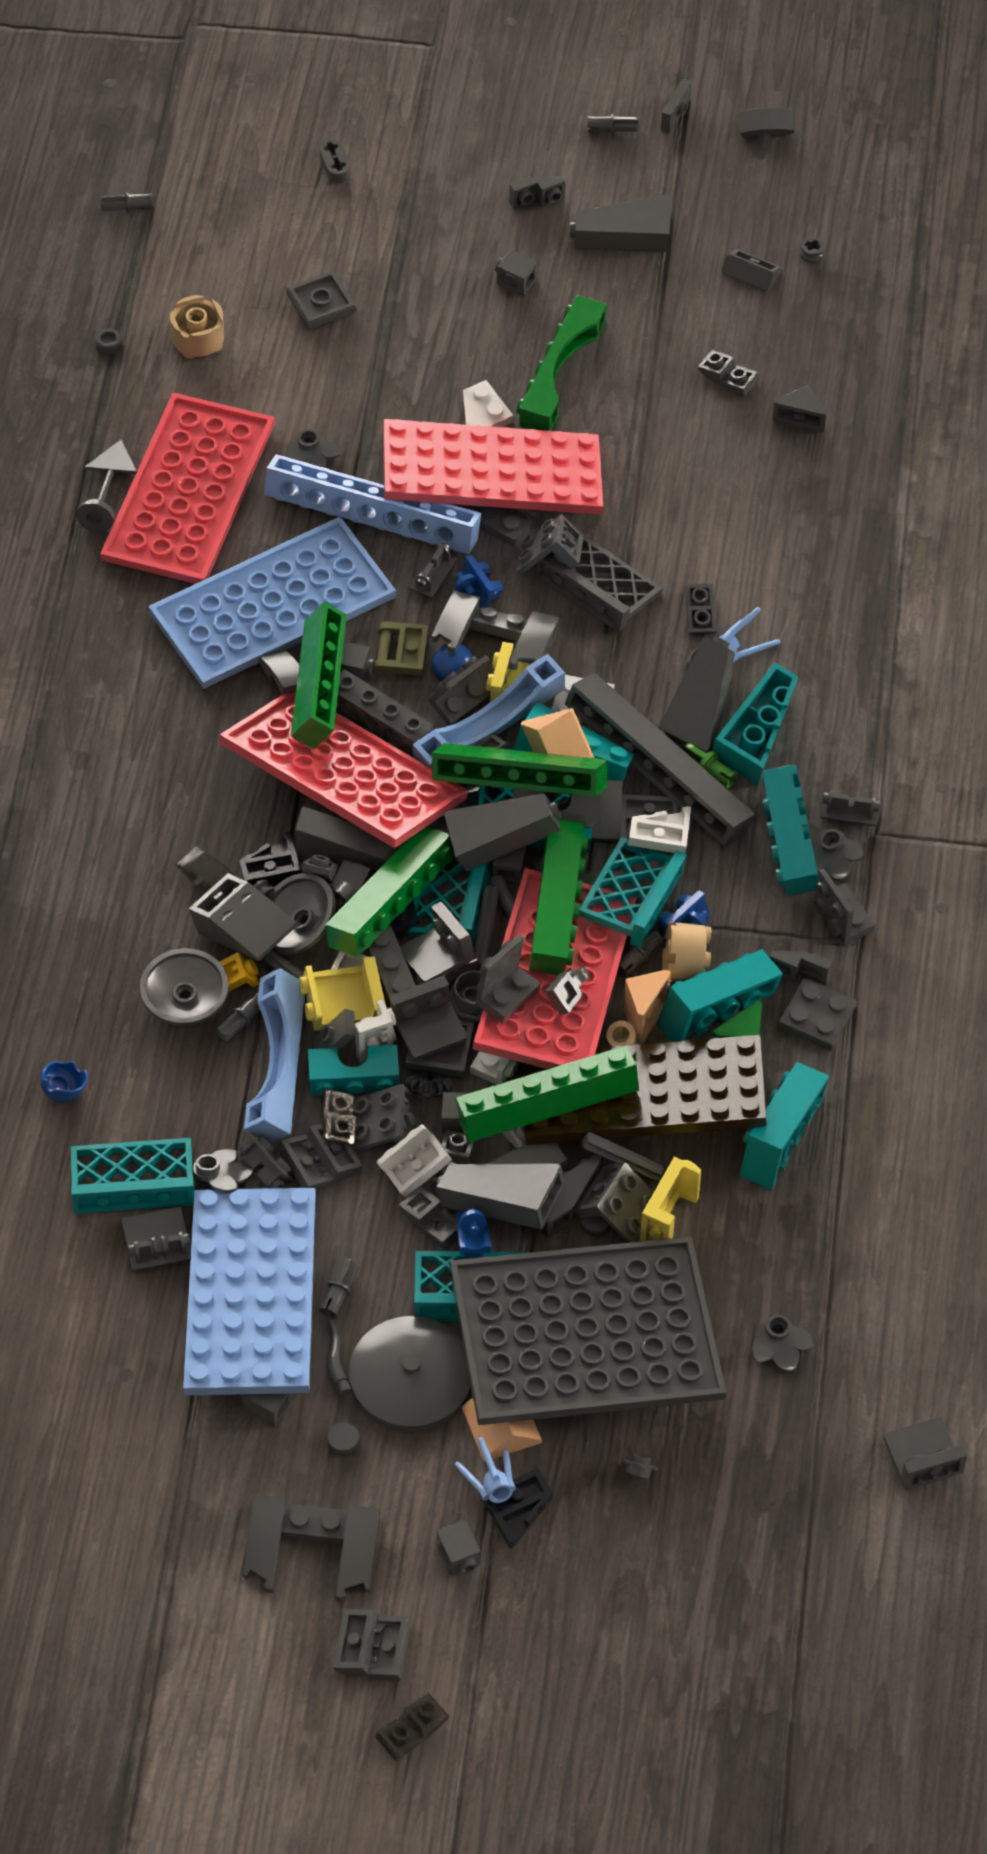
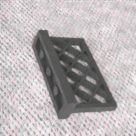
[534,533,663,633]

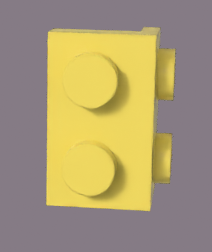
[486,642,529,702]

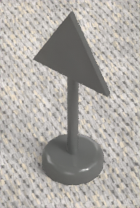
[76,440,137,533]

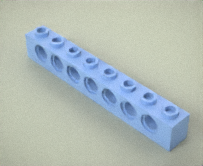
[264,454,481,554]

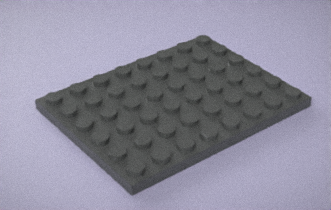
[450,1236,726,1425]

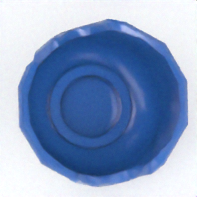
[431,643,473,680]
[40,1061,88,1103]

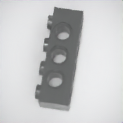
[336,669,434,757]

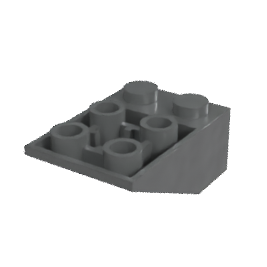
[189,873,298,961]

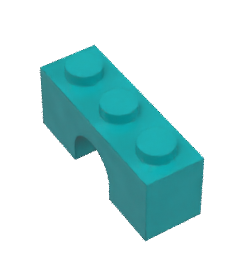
[308,1045,399,1097]

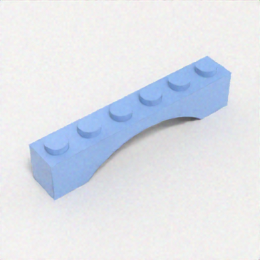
[413,653,565,768]
[244,968,305,1144]

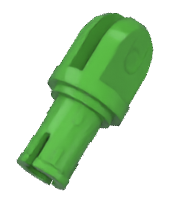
[685,743,738,788]

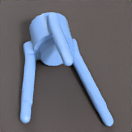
[719,607,780,662]
[455,1437,516,1503]

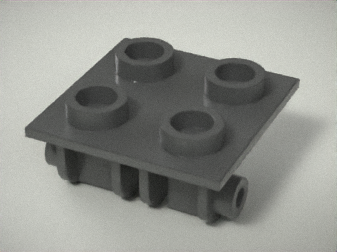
[121,1206,191,1272]

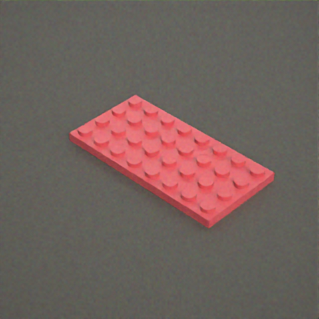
[100,392,275,584]
[383,419,603,515]
[219,691,468,849]
[472,868,637,1069]

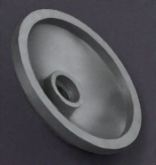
[267,873,336,955]
[140,948,229,1026]

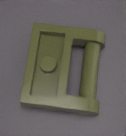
[373,621,429,676]

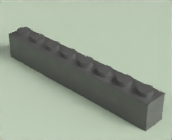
[565,673,755,847]

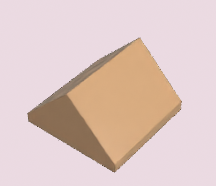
[521,708,594,758]
[624,970,671,1044]
[462,1398,542,1462]

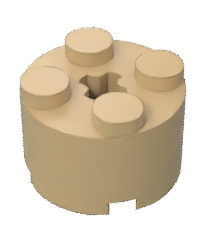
[170,295,224,359]
[661,922,712,982]

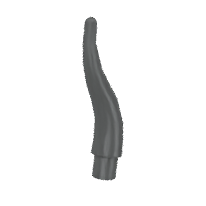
[327,1321,352,1396]

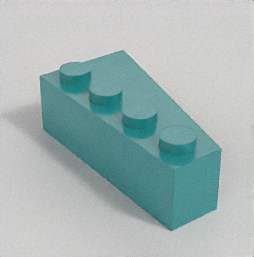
[712,662,798,786]
[514,701,634,788]
[762,764,818,896]
[657,949,783,1042]
[740,1062,829,1190]

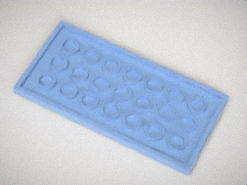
[148,517,396,689]
[183,1188,316,1395]

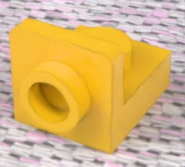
[220,952,259,992]

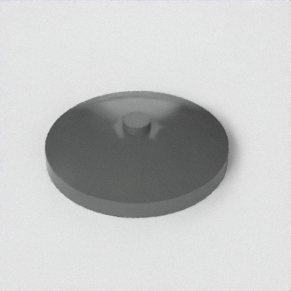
[349,1316,471,1432]

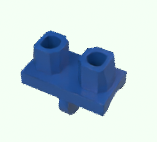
[454,555,504,608]
[658,890,711,932]
[456,1208,491,1259]

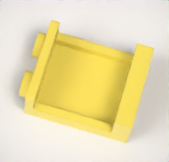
[299,956,386,1031]
[640,1157,702,1242]

